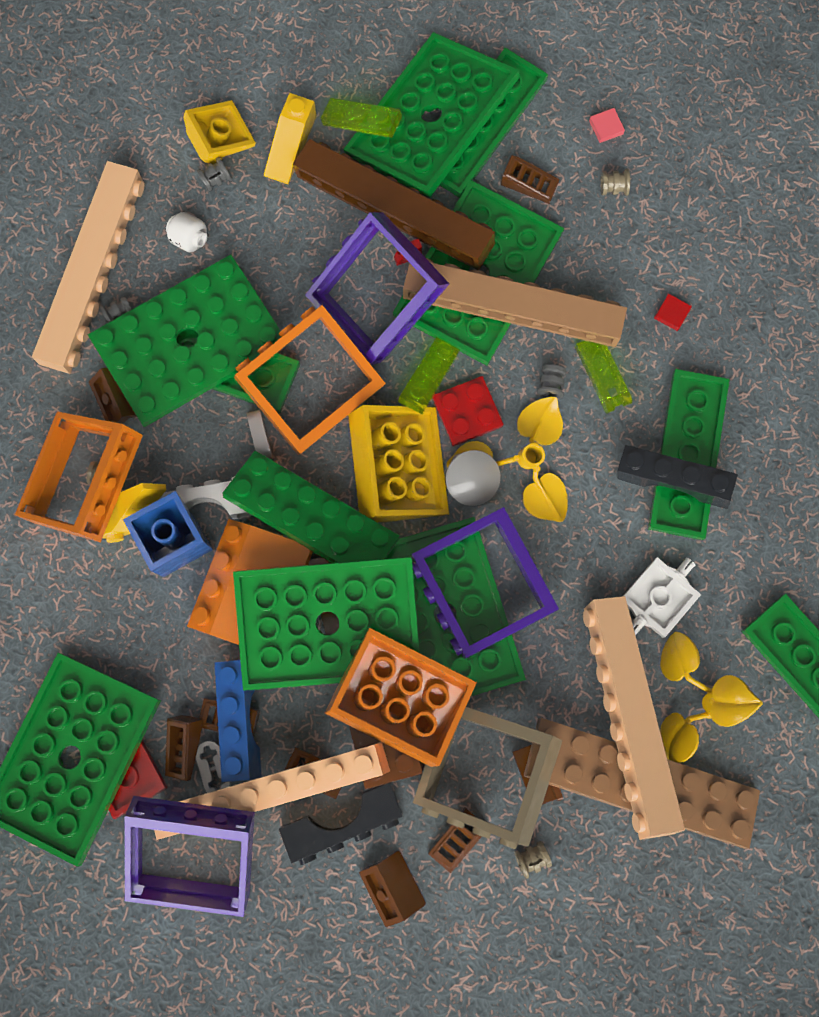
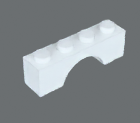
[160,476,253,519]

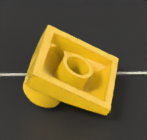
[183,100,256,164]

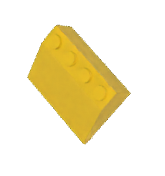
[348,405,449,522]

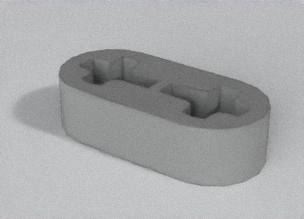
[246,409,273,460]
[196,741,232,793]

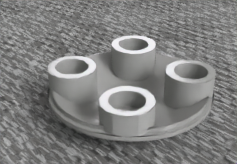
[446,450,500,506]

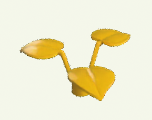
[447,397,568,522]
[660,632,763,763]

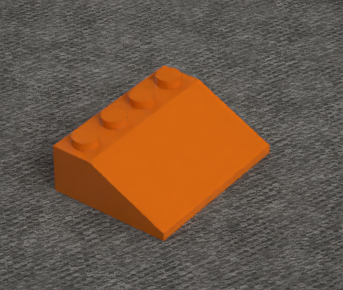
[187,519,313,645]
[325,628,477,767]

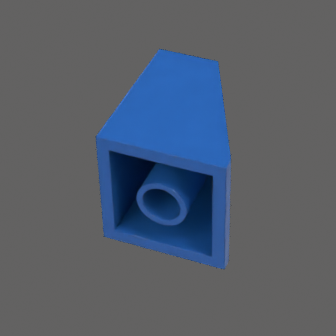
[123,491,213,577]

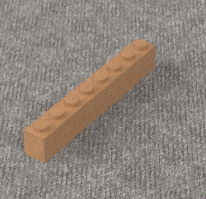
[403,258,627,347]

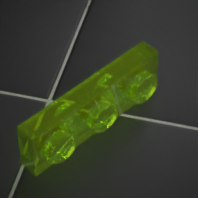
[320,98,402,138]
[398,337,460,414]

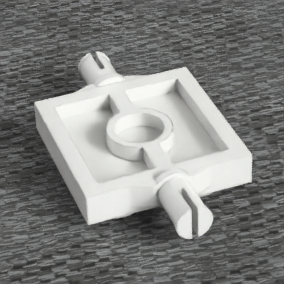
[623,557,701,638]

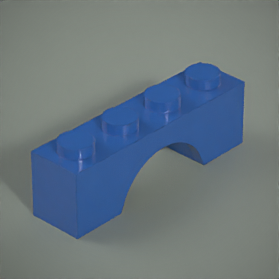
[215,660,262,782]

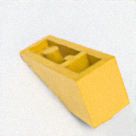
[264,93,317,185]
[103,483,166,543]

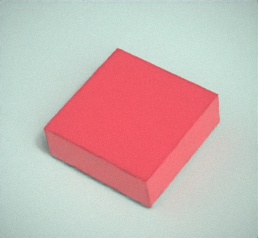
[589,108,625,143]

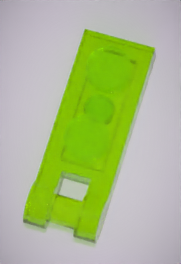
[575,340,632,414]

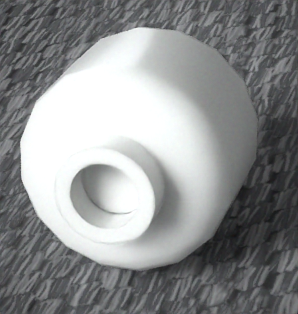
[166,212,207,252]

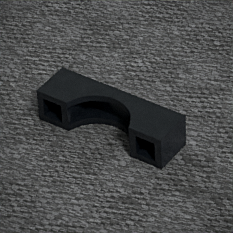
[617,445,738,509]
[279,783,403,865]

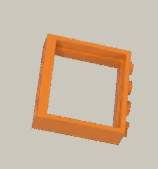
[234,305,386,455]
[15,411,143,543]

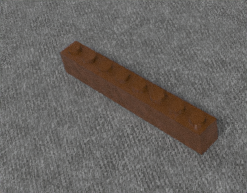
[293,139,495,270]

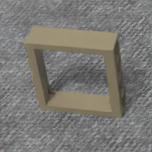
[413,707,563,849]

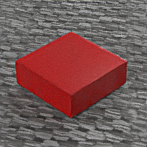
[654,293,692,331]

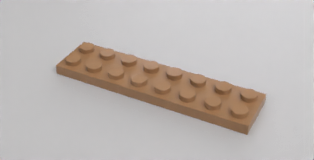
[524,718,760,849]

